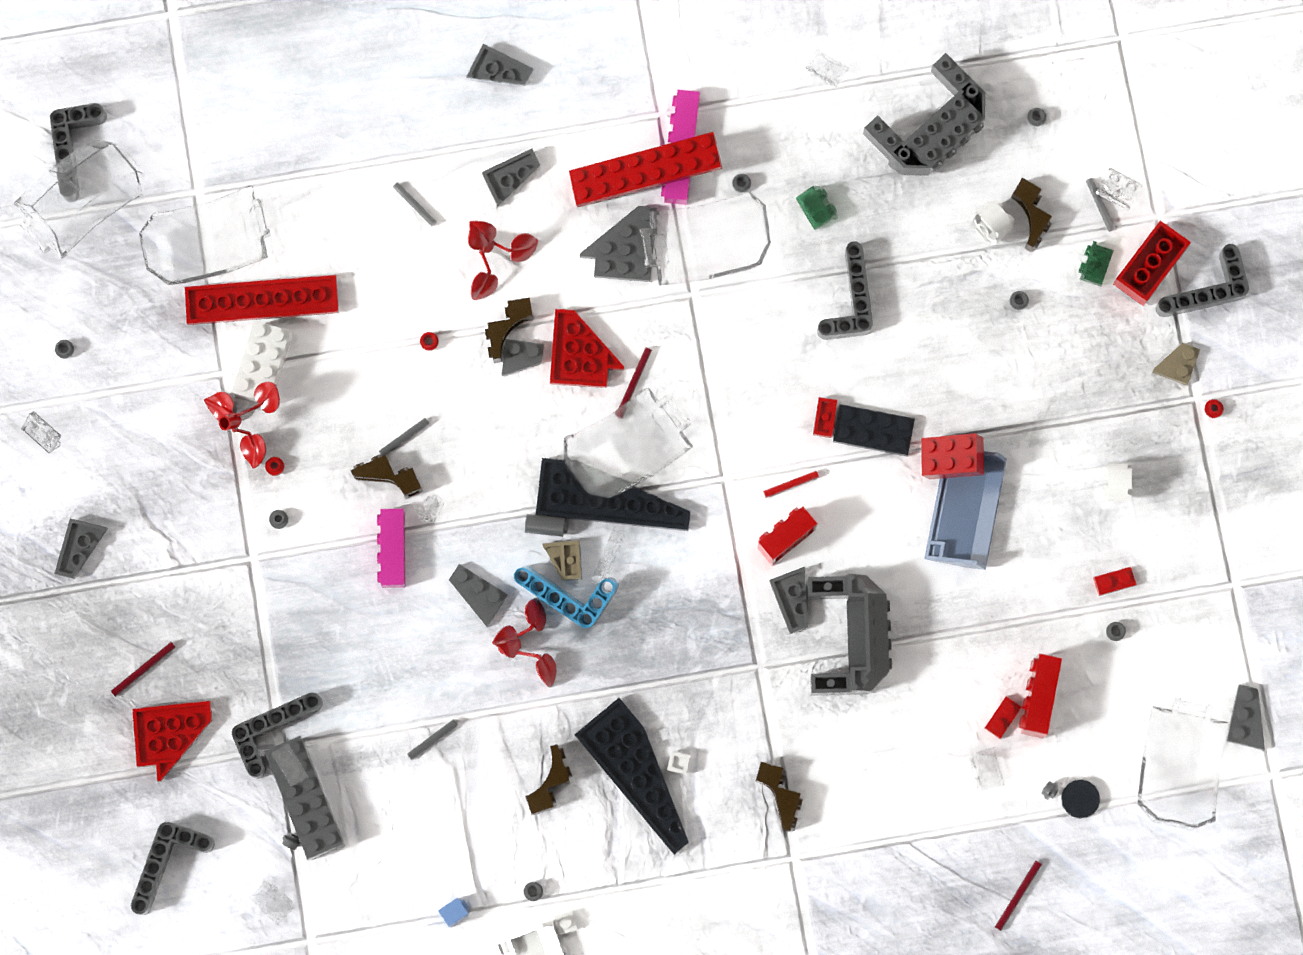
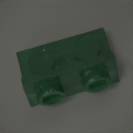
[796,186,838,230]
[1078,241,1114,287]

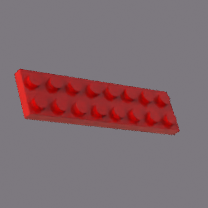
[569,132,723,207]
[185,275,339,325]

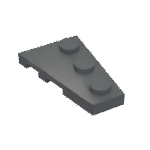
[54,518,108,579]
[769,566,808,634]
[1226,684,1265,751]

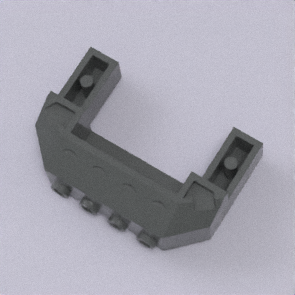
[863,53,986,176]
[807,574,892,696]

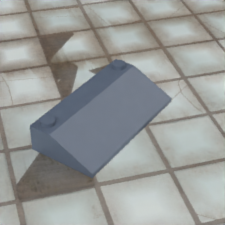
[924,451,1007,570]

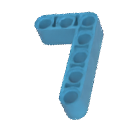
[514,566,619,628]

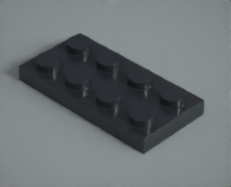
[833,404,915,457]

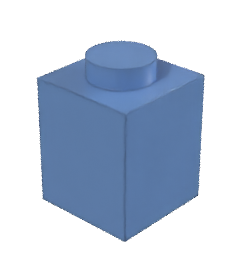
[438,897,470,928]

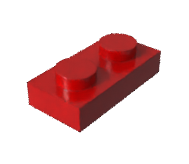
[813,397,837,438]
[1093,567,1137,596]
[984,696,1022,739]

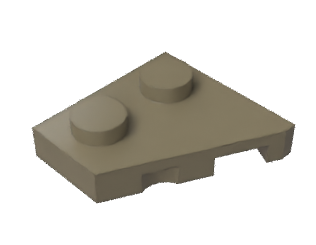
[1152,343,1200,386]
[542,540,582,581]

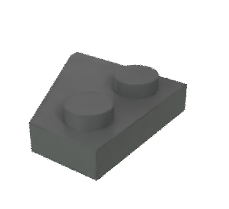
[501,339,544,377]

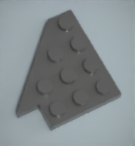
[580,206,657,282]

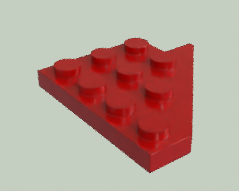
[550,309,624,388]
[132,701,212,782]

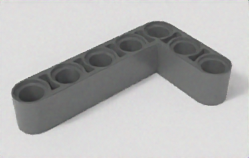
[50,103,107,202]
[817,241,873,340]
[1155,244,1249,317]
[232,692,323,779]
[131,822,215,915]

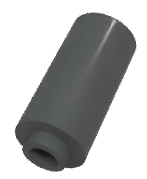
[525,514,569,537]

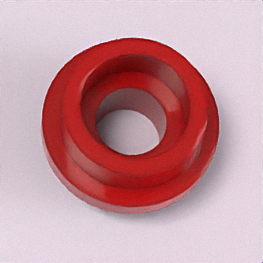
[420,332,439,351]
[1204,399,1224,418]
[265,457,285,476]

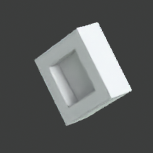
[667,751,690,775]
[554,911,578,935]

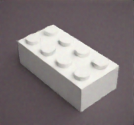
[231,321,293,403]

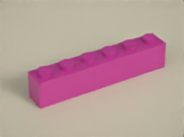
[661,89,700,205]

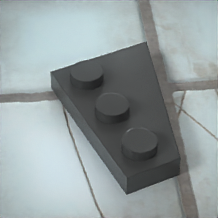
[466,44,533,86]
[481,148,540,207]
[449,564,508,627]

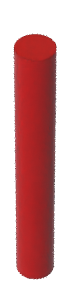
[763,471,819,498]

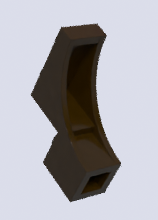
[1011,177,1052,252]
[485,297,533,363]
[525,744,572,816]

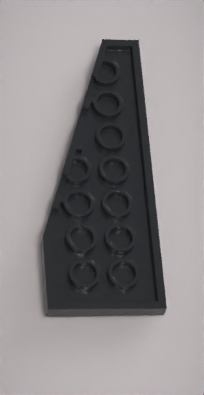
[535,458,690,531]
[574,698,689,855]

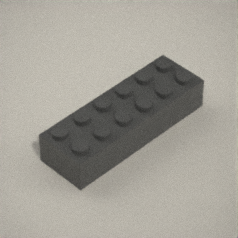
[264,736,346,861]

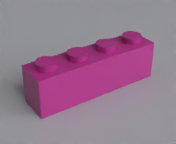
[377,508,405,588]

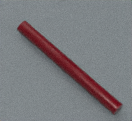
[615,347,652,419]
[111,642,176,697]
[995,860,1042,931]

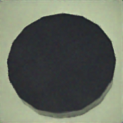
[1061,779,1100,819]

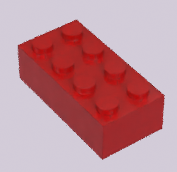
[1113,220,1191,307]
[1018,653,1062,738]

